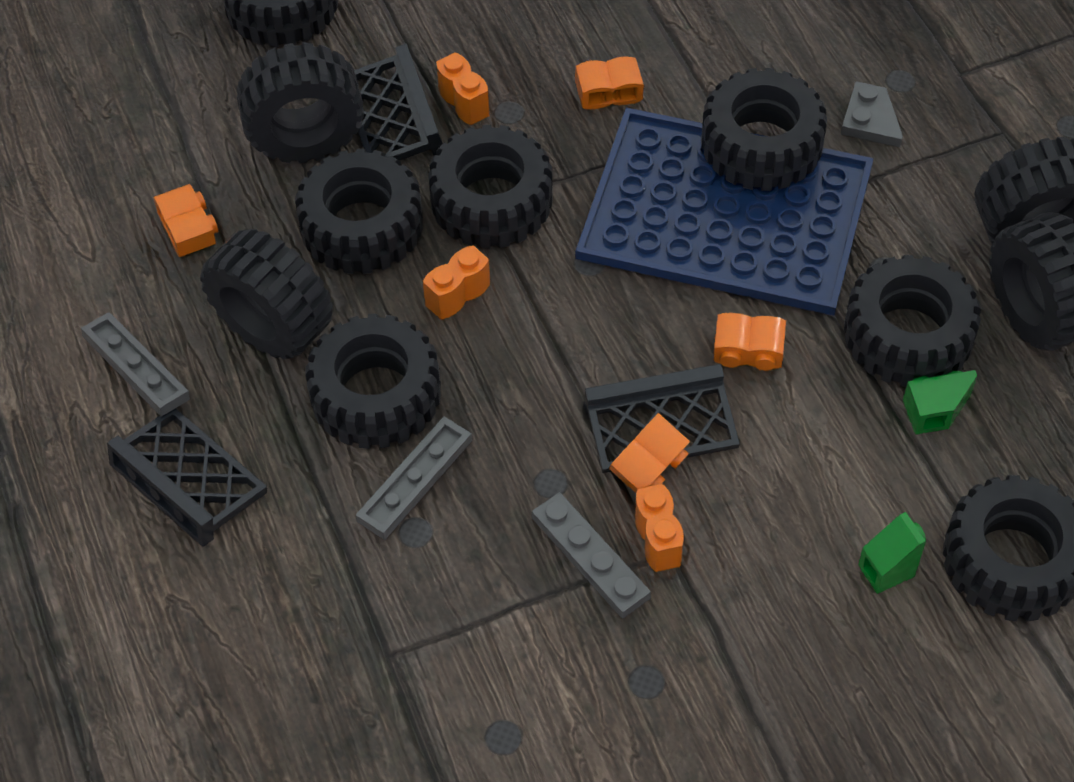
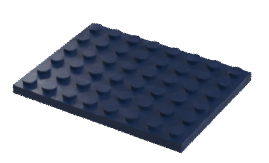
[575,107,874,316]

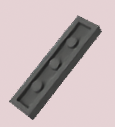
[81,312,190,417]
[356,416,472,540]
[532,492,651,619]

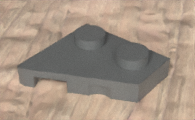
[841,81,903,148]

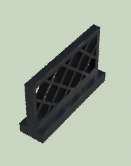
[354,43,443,161]
[584,364,740,473]
[107,408,267,547]

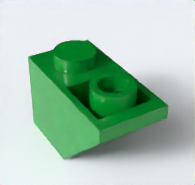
[903,370,977,435]
[858,512,926,594]

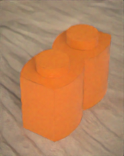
[436,52,490,125]
[575,57,644,109]
[153,184,219,257]
[423,245,490,320]
[714,313,786,371]
[609,413,690,493]
[635,484,684,572]

